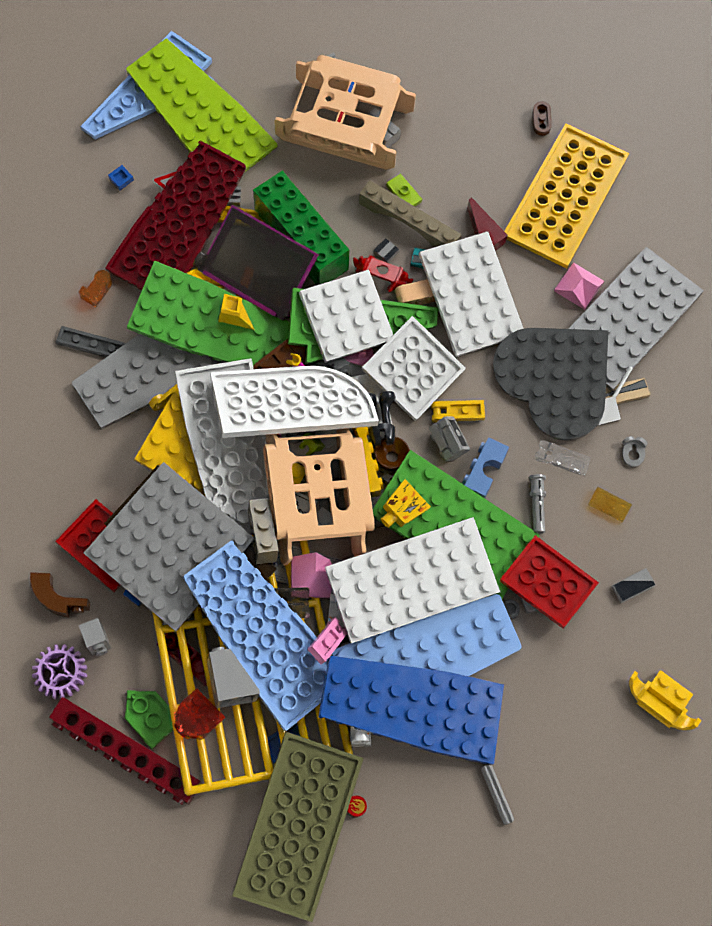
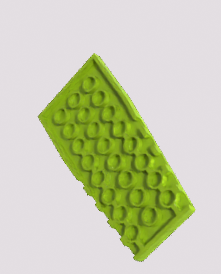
[126,38,278,173]

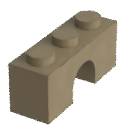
[247,498,278,564]

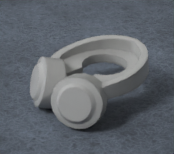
[622,436,647,467]

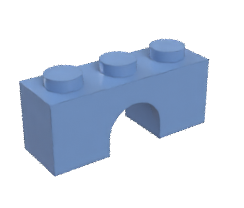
[462,437,509,498]

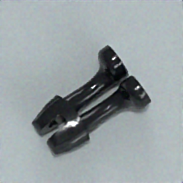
[368,391,396,447]

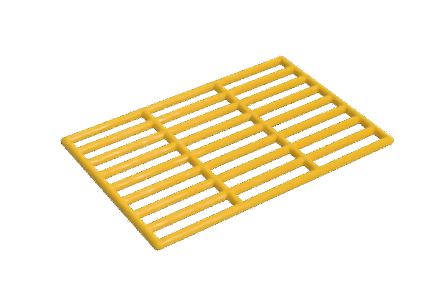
[152,534,353,795]

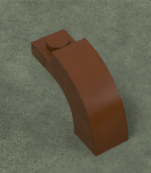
[30,572,90,617]

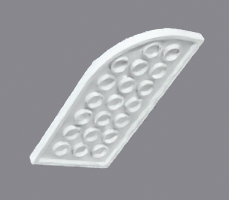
[210,366,379,438]

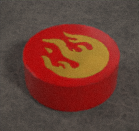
[347,795,367,817]

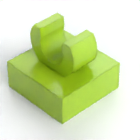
[299,432,325,456]

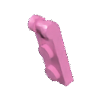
[307,617,347,665]

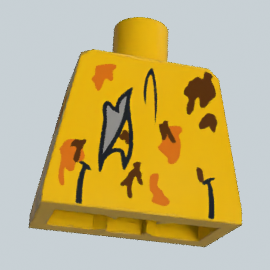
[381,479,431,528]

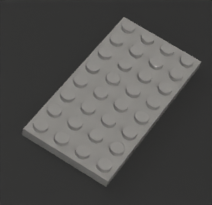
[569,247,704,391]

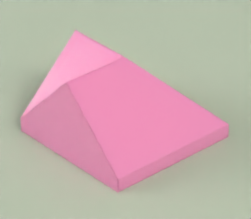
[554,262,604,310]
[291,552,332,598]

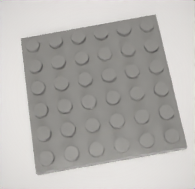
[84,462,254,631]

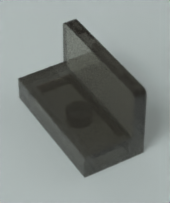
[274,587,310,619]

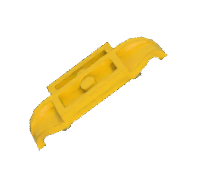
[629,670,701,730]

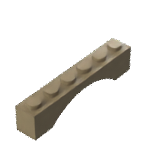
[359,180,462,247]

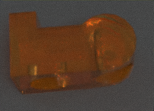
[78,270,112,307]

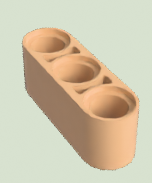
[394,279,436,305]

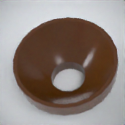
[375,437,410,470]

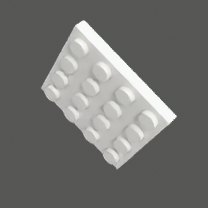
[299,270,393,363]
[361,316,466,421]

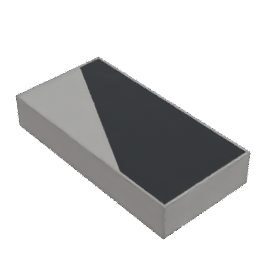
[611,568,656,603]

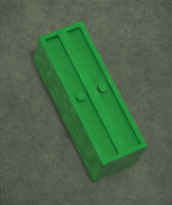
[253,170,350,286]

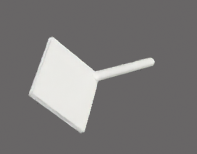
[598,367,632,425]

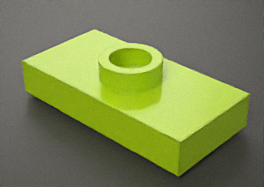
[386,173,422,206]

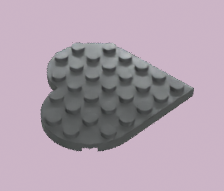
[493,328,609,441]

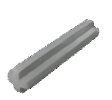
[481,764,514,825]

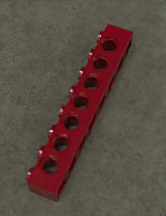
[49,696,202,805]

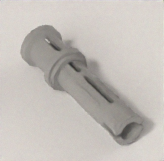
[528,474,546,534]

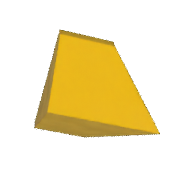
[218,294,254,330]

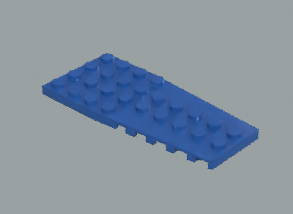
[319,656,504,765]

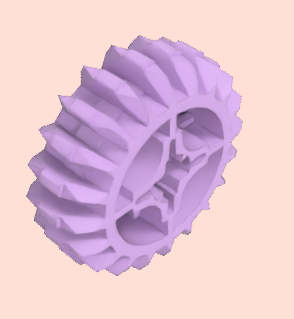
[32,644,87,699]

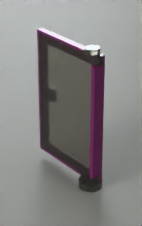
[193,205,319,321]

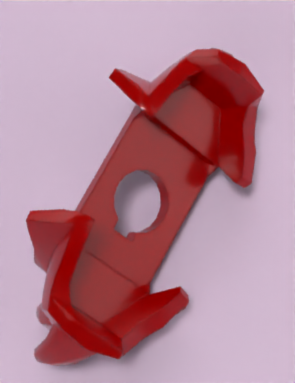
[353,255,414,292]

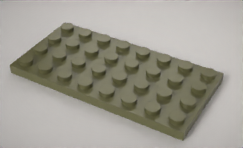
[232,732,364,922]

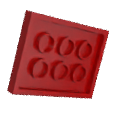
[55,499,121,593]
[500,535,599,629]

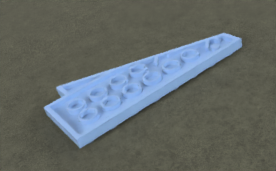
[81,31,214,139]

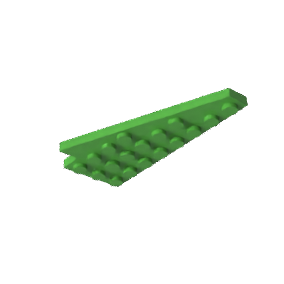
[288,288,438,364]

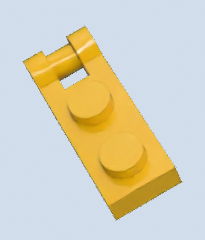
[431,400,485,423]

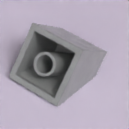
[207,647,260,709]

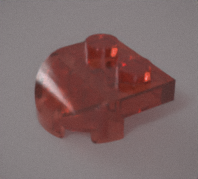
[174,688,225,740]

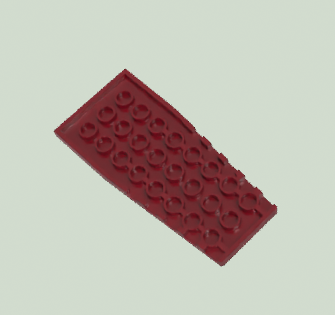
[105,140,246,290]

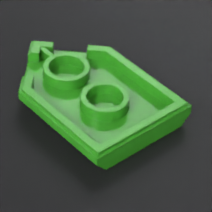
[125,690,183,749]

